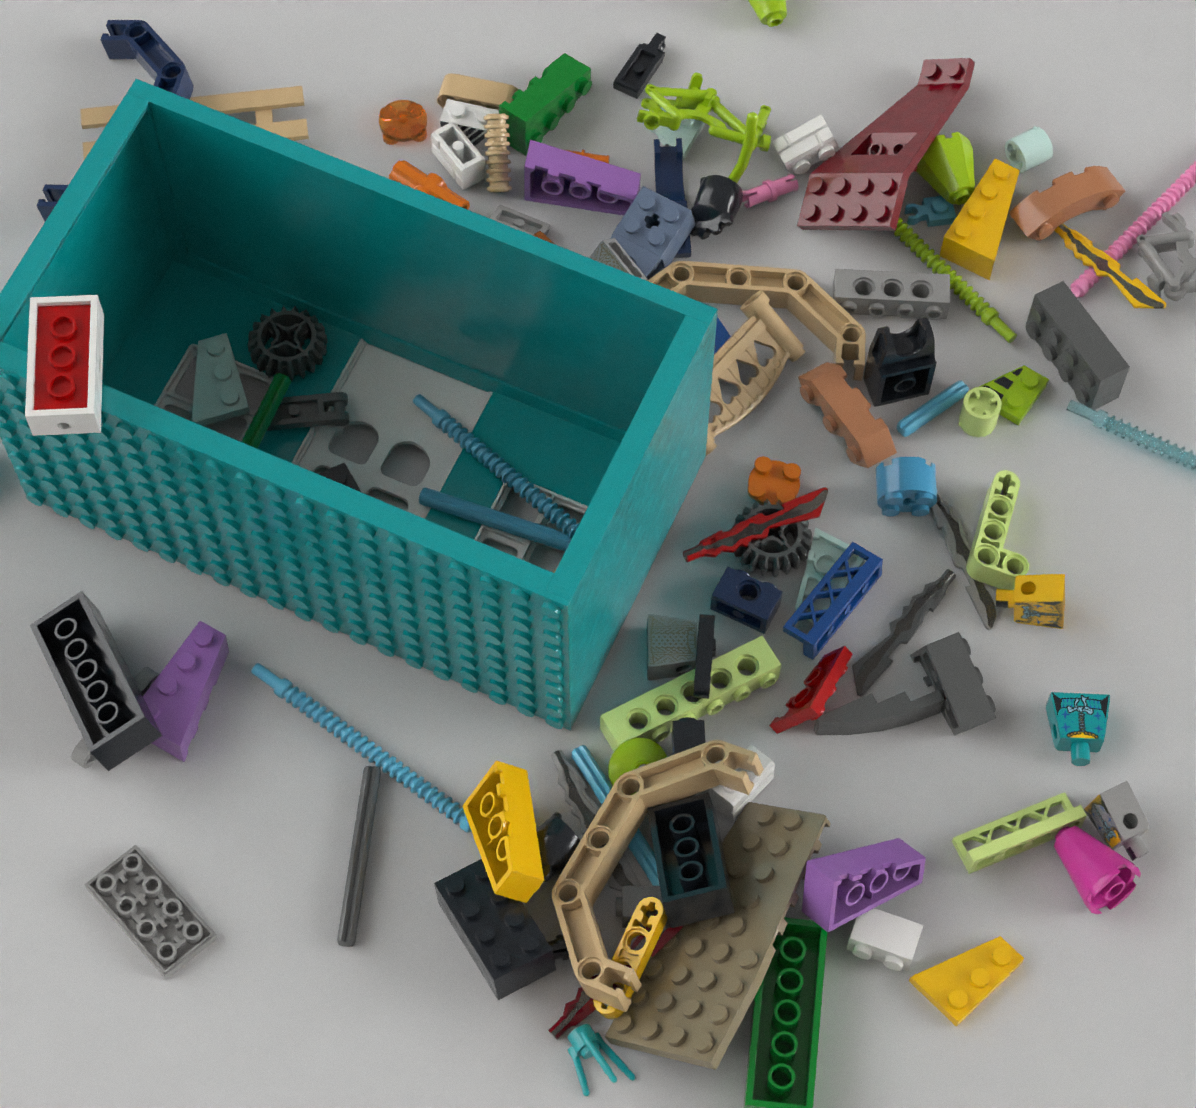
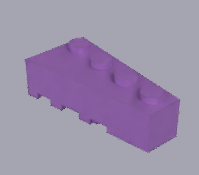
[524,140,641,216]
[143,621,229,762]
[801,838,926,932]

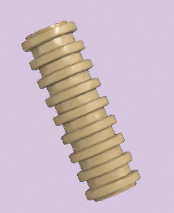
[484,114,512,192]

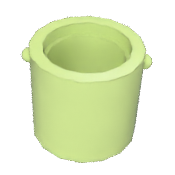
[958,387,1002,437]

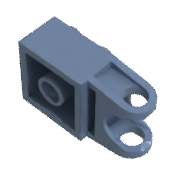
[610,186,696,280]

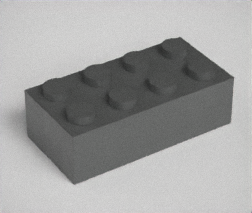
[1025,281,1130,412]

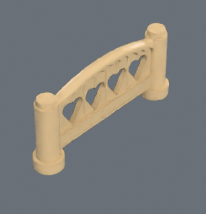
[706,290,805,456]

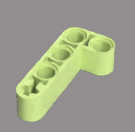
[966,470,1029,590]

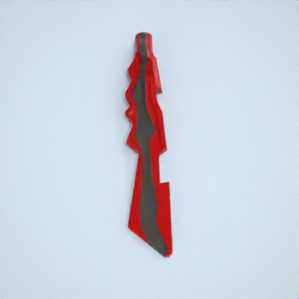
[683,487,828,563]

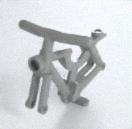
[1136,212,1196,304]

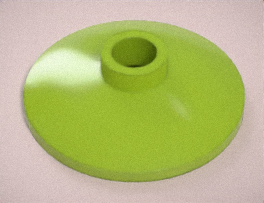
[608,738,667,795]

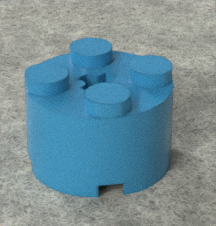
[875,457,937,517]

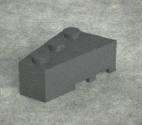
[910,632,996,736]

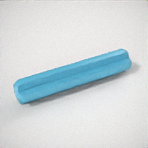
[896,380,969,437]

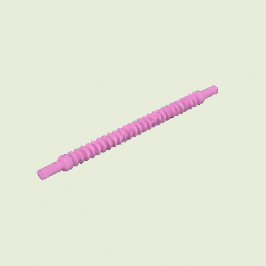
[1070,161,1196,298]

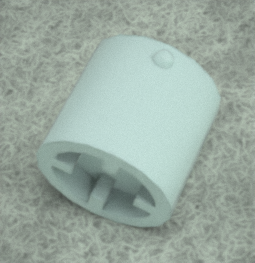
[1005,126,1053,173]

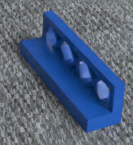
[783,541,883,660]

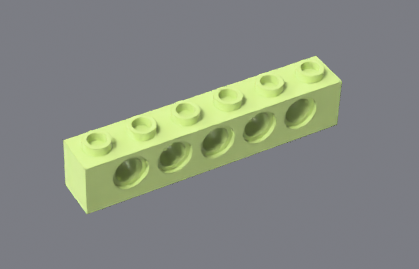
[600,636,781,751]

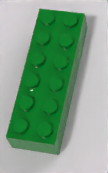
[743,917,828,1108]

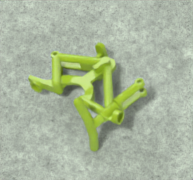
[636,72,771,183]

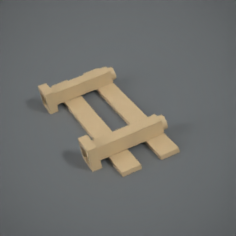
[80,86,309,160]

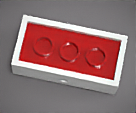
[25,295,104,436]

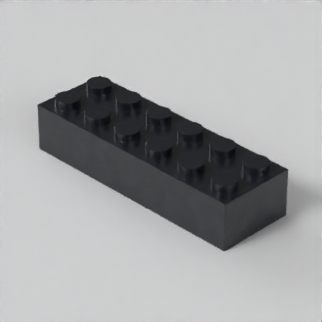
[30,591,162,771]

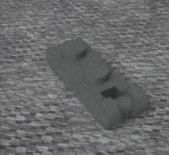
[267,392,349,431]

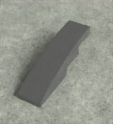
[814,690,944,735]

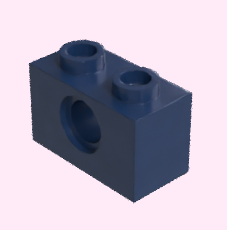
[710,567,783,634]

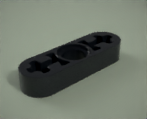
[693,614,715,699]

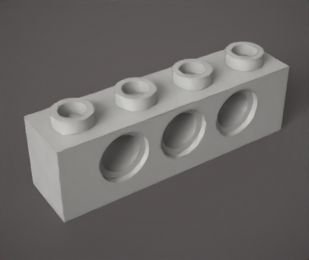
[833,269,950,320]

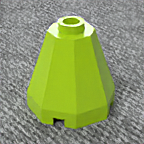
[916,132,975,205]

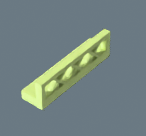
[952,792,1087,874]

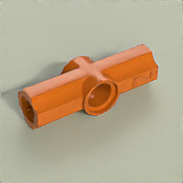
[389,160,470,210]

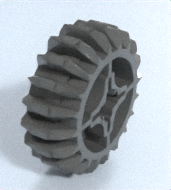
[247,305,328,381]
[731,498,812,578]

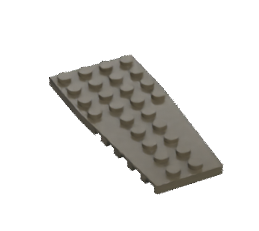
[605,802,831,1070]

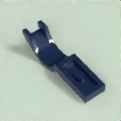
[653,138,691,258]

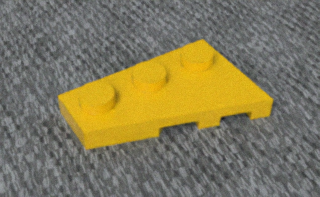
[909,936,1024,1027]

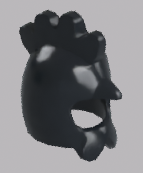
[690,175,743,240]
[536,812,580,882]

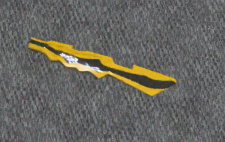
[1054,224,1166,309]

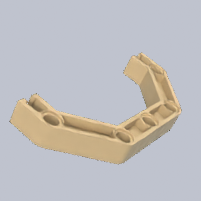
[647,261,866,381]
[552,740,764,1012]

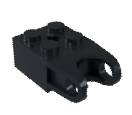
[863,317,937,407]

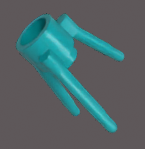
[567,1024,636,1097]

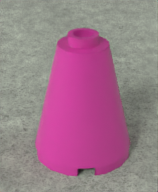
[1054,826,1141,914]

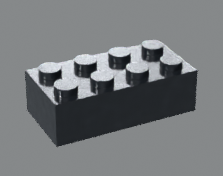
[647,793,735,928]
[434,859,556,1000]

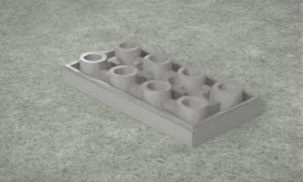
[84,845,217,980]

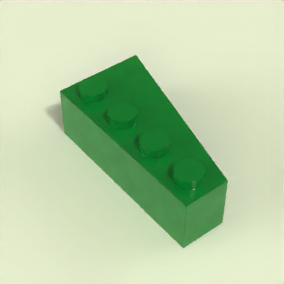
[499,53,592,156]

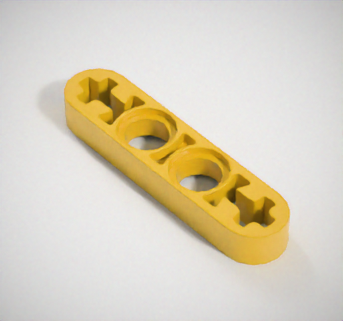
[593,897,668,1019]

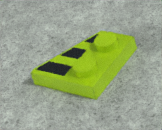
[979,365,1049,425]

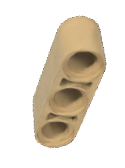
[437,73,518,110]

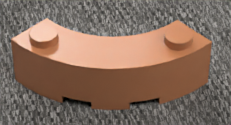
[1009,166,1126,241]

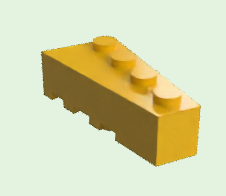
[940,159,1020,280]
[462,760,544,903]

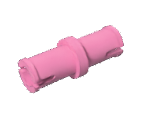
[742,174,798,208]

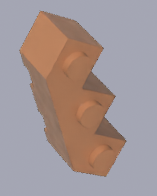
[798,362,897,468]

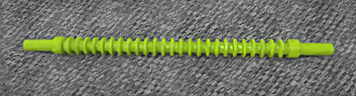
[823,161,1017,343]

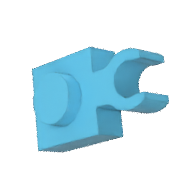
[904,196,956,227]

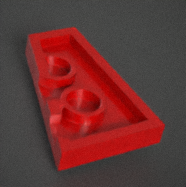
[769,646,853,734]

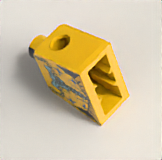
[996,574,1065,629]

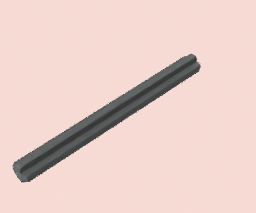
[337,766,381,947]

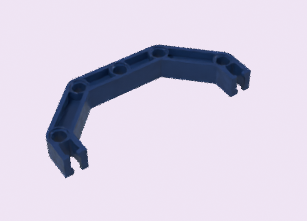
[36,20,194,221]

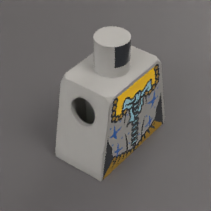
[1084,781,1150,861]

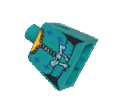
[1046,692,1110,766]

